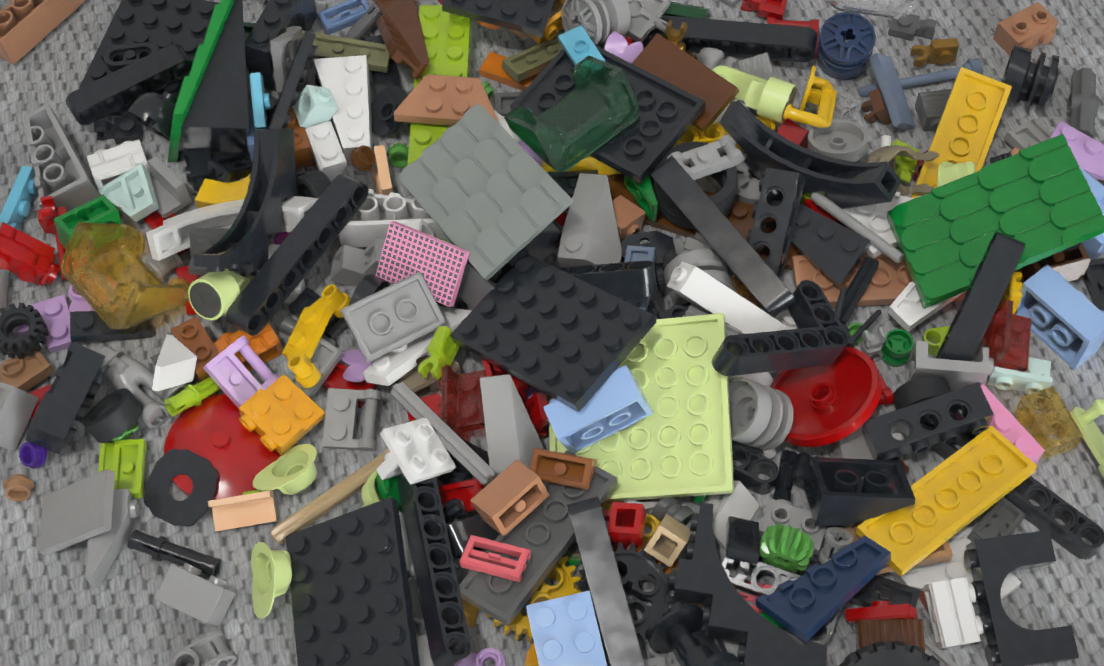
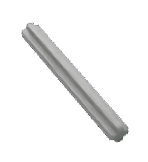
[390,382,496,486]

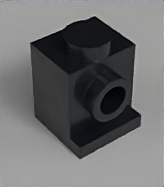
[183,147,217,192]

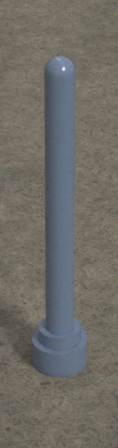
[858,58,983,97]

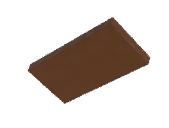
[632,33,739,133]

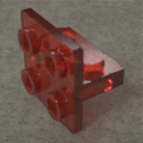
[980,300,1031,372]
[438,365,486,442]

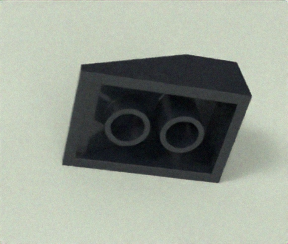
[803,457,916,527]

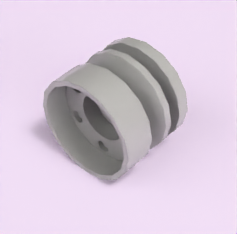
[561,0,631,46]
[728,377,793,451]

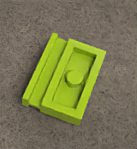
[98,439,147,499]

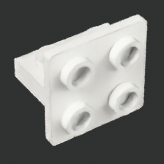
[376,418,456,484]

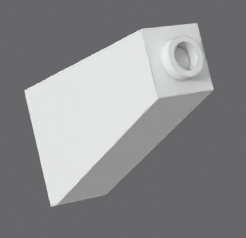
[667,261,786,334]

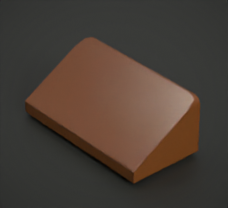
[530,448,597,490]

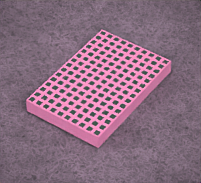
[375,221,470,307]

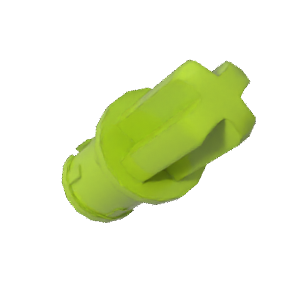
[164,377,220,416]

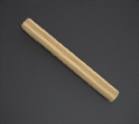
[270,449,390,544]

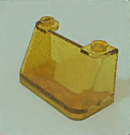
[61,222,190,330]

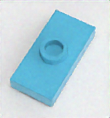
[558,25,606,77]
[249,72,271,129]

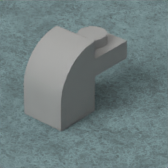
[330,237,385,286]

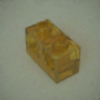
[1015,386,1083,460]

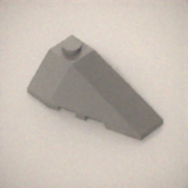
[557,173,623,267]
[480,374,544,480]

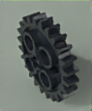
[574,542,677,644]

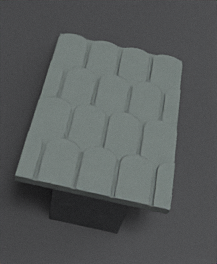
[397,103,574,281]

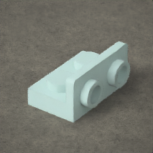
[987,350,1053,397]

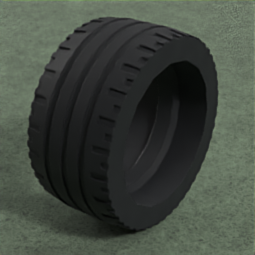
[653,141,738,229]

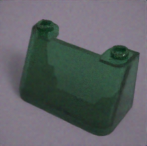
[504,56,640,172]

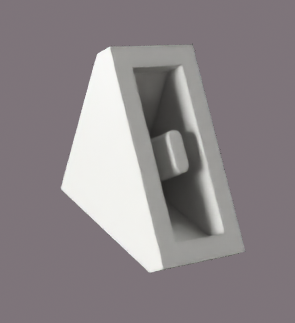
[152,334,197,391]

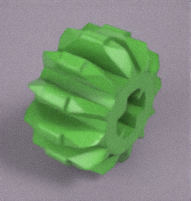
[760,524,814,573]

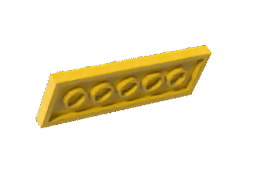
[910,67,1012,198]
[856,425,1037,577]

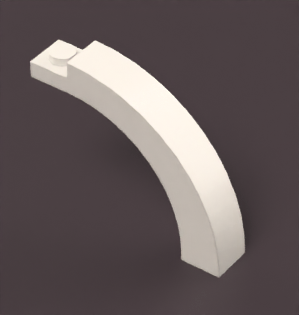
[146,196,318,261]

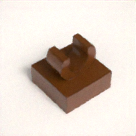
[860,88,892,125]

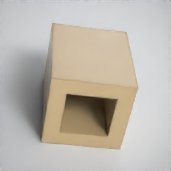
[644,514,692,567]

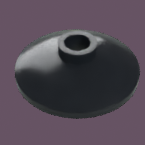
[371,86,408,136]

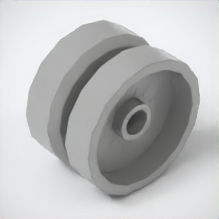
[808,119,869,162]
[663,248,735,306]

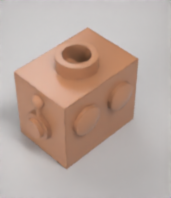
[612,195,646,243]

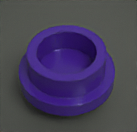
[19,441,47,469]

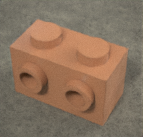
[993,2,1058,56]
[470,460,550,537]

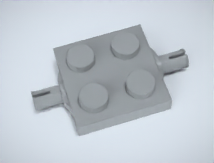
[626,0,674,42]

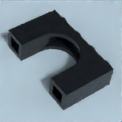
[245,0,317,92]
[964,530,1079,666]

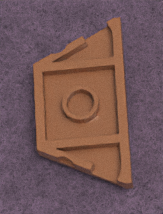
[394,74,498,126]

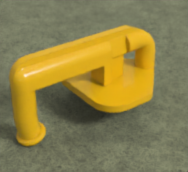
[783,65,837,128]

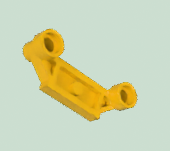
[282,284,351,388]

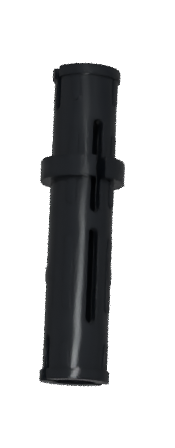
[127,530,221,577]

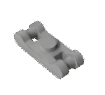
[666,134,744,180]

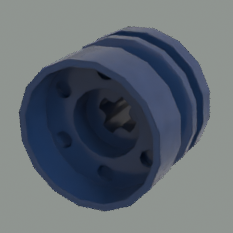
[817,12,876,80]

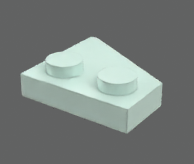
[98,164,159,222]

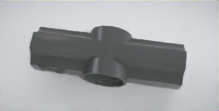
[1066,68,1100,138]

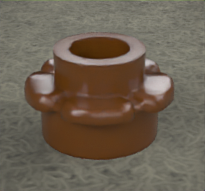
[350,145,376,171]

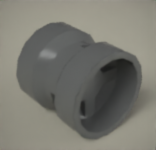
[651,497,695,526]

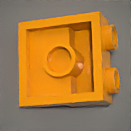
[239,374,325,456]

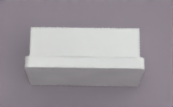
[689,481,759,551]

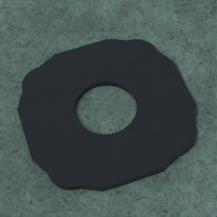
[144,449,219,527]

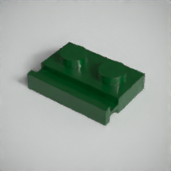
[663,1,710,19]

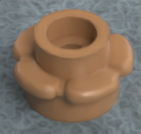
[3,474,34,501]

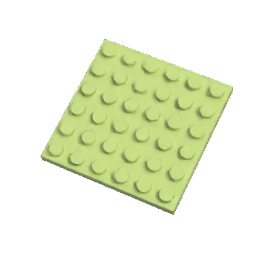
[549,313,734,502]

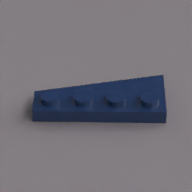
[755,536,891,642]

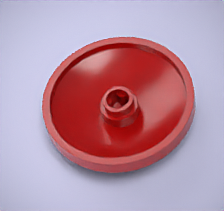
[770,346,882,447]
[164,394,281,500]

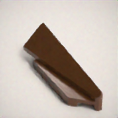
[376,0,429,80]

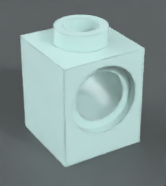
[292,85,338,128]

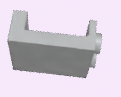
[905,341,994,391]

